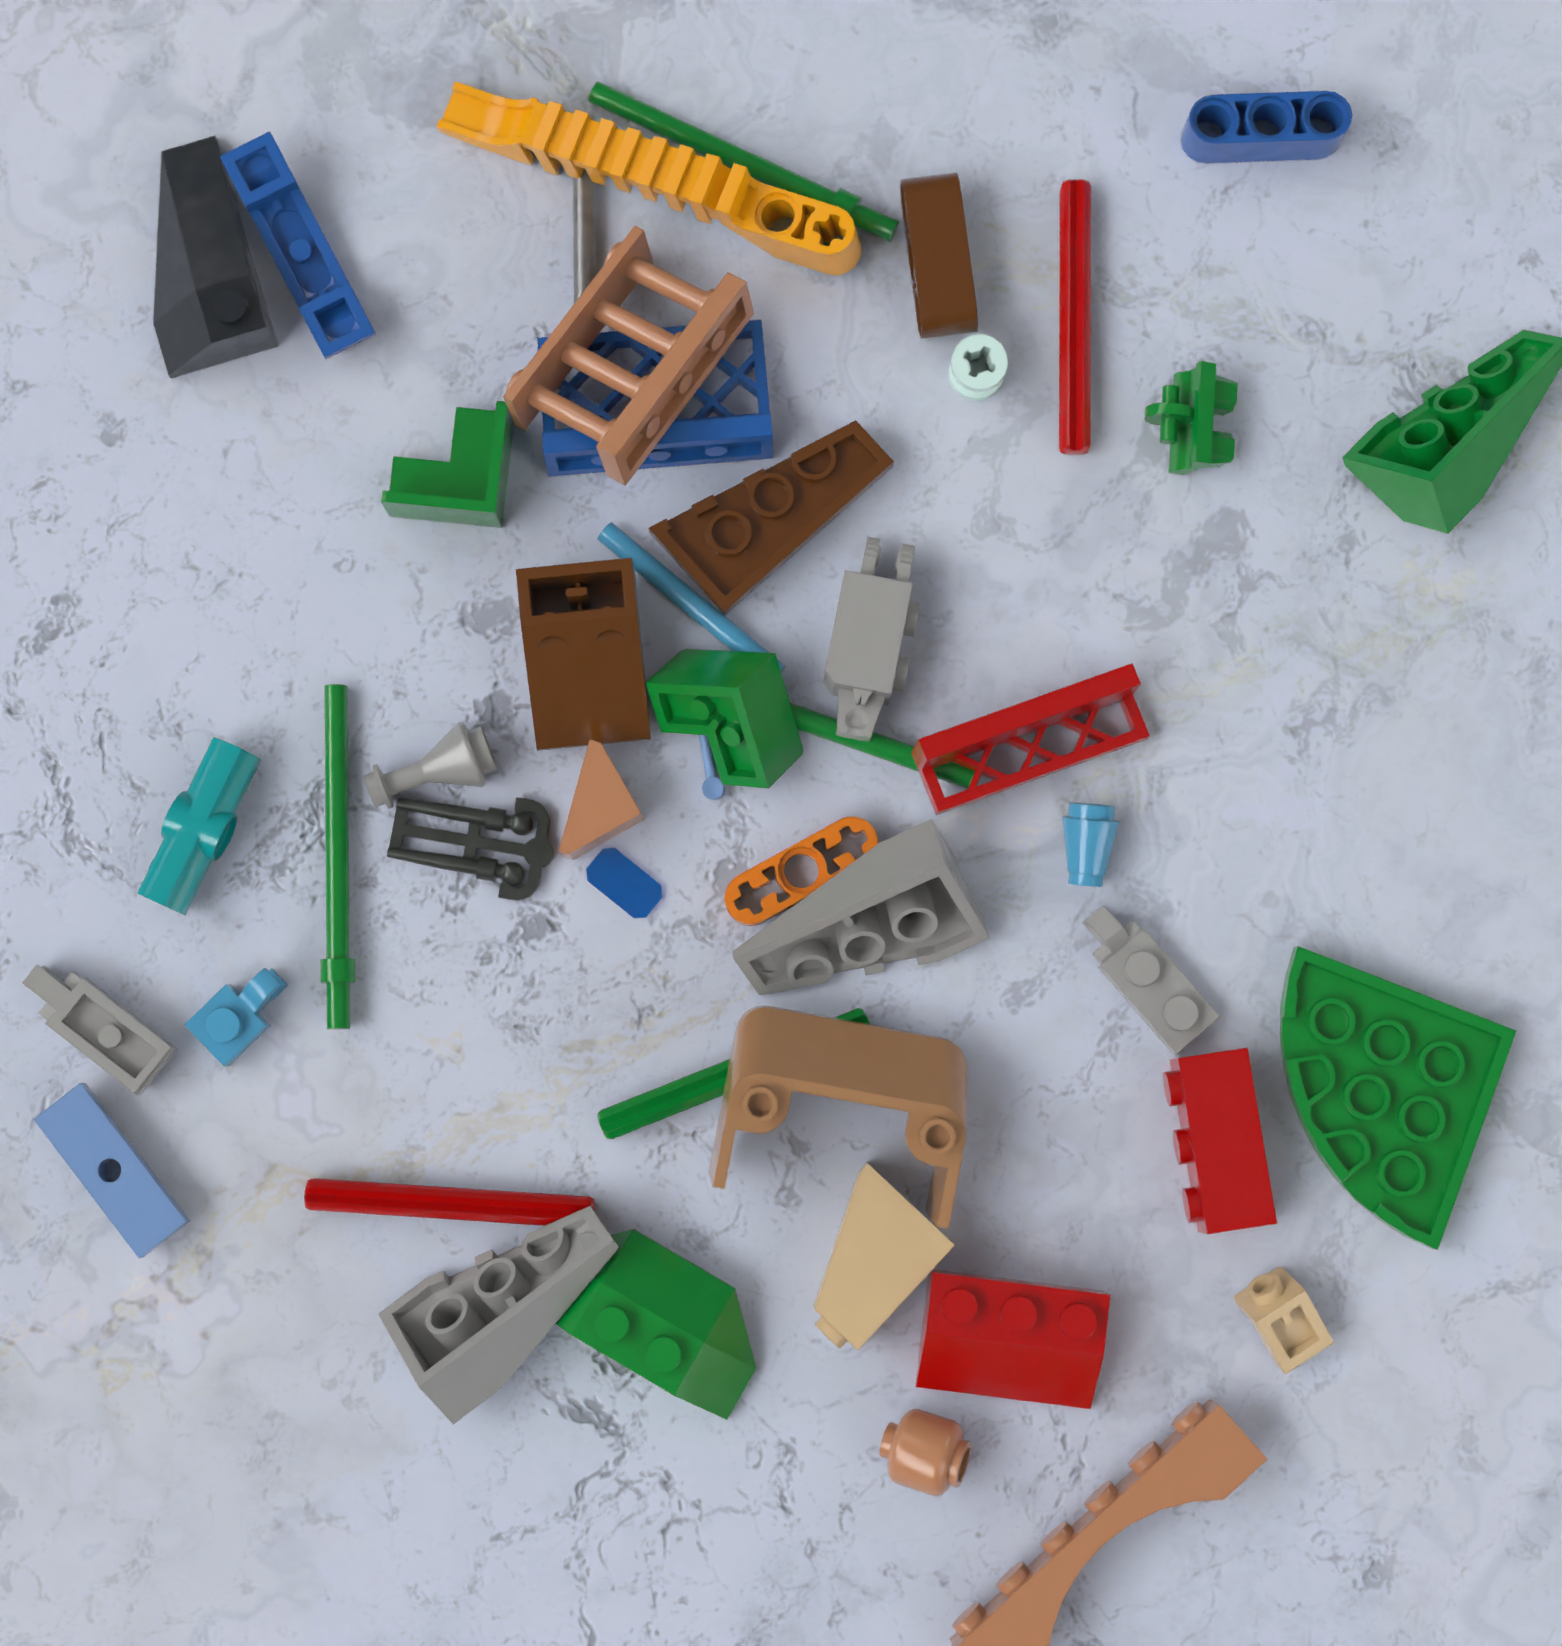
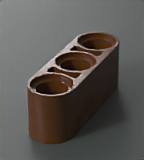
[900,173,978,339]

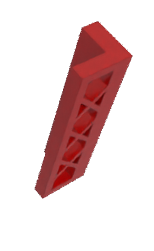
[911,663,1150,816]

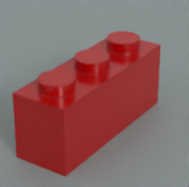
[1163,1048,1277,1234]

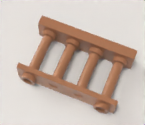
[503,226,754,486]

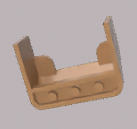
[709,1005,967,1229]

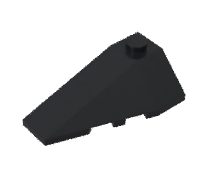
[153,136,279,378]

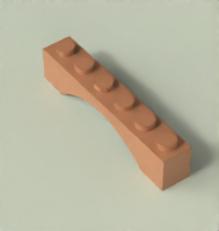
[949,1399,1268,1646]

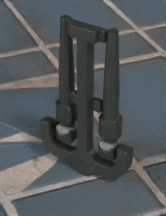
[387,797,554,901]

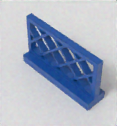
[537,319,773,477]

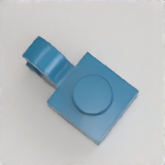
[184,968,288,1066]

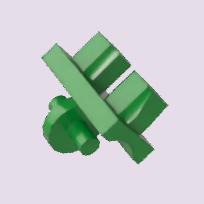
[1144,361,1238,475]

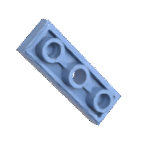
[33,1083,190,1259]

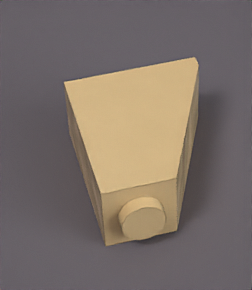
[813,1163,955,1350]

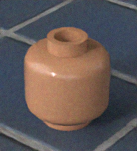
[879,1409,971,1496]

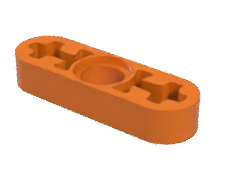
[725,817,878,926]

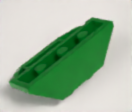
[555,1229,757,1420]

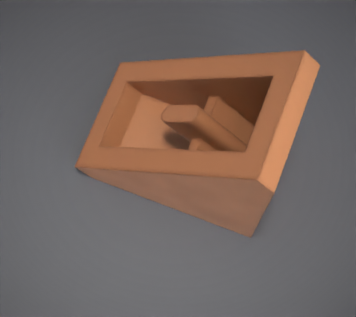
[558,740,644,860]

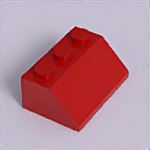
[915,1269,1111,1409]

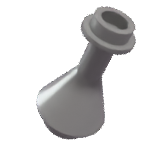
[364,722,497,809]

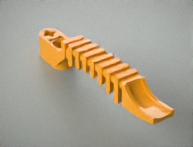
[436,81,862,275]

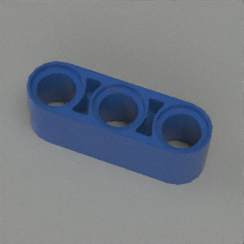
[1180,91,1353,164]

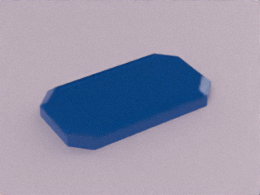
[586,847,663,919]

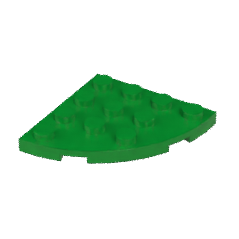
[1280,946,1516,1250]

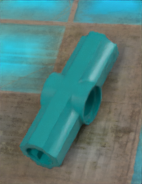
[137,737,261,916]

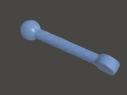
[698,735,725,800]

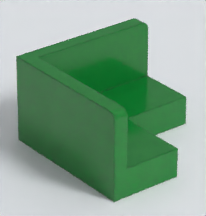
[381,401,514,528]
[645,649,803,788]

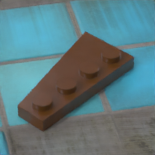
[648,420,894,615]

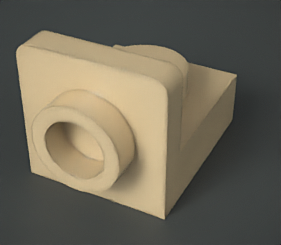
[1234,1267,1334,1375]

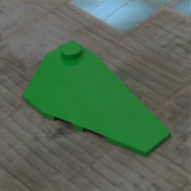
[1342,330,1562,534]

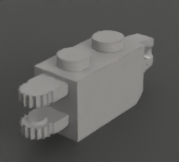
[823,537,920,742]

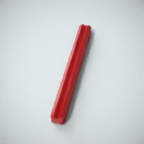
[1059,179,1091,455]
[304,1178,595,1226]

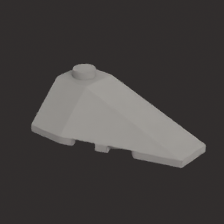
[732,819,990,995]
[378,1206,619,1424]

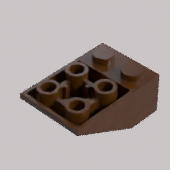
[516,558,651,751]

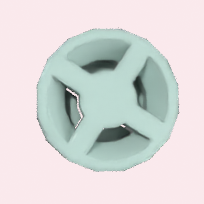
[948,334,1008,401]

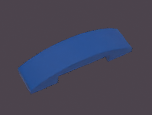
[219,131,376,360]

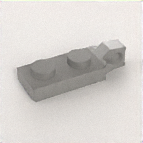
[1083,906,1220,1055]
[22,964,178,1095]

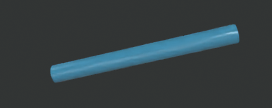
[597,522,786,673]

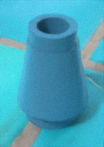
[1062,802,1120,887]

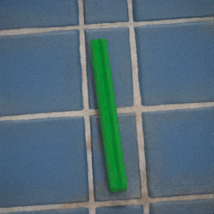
[597,1008,870,1139]

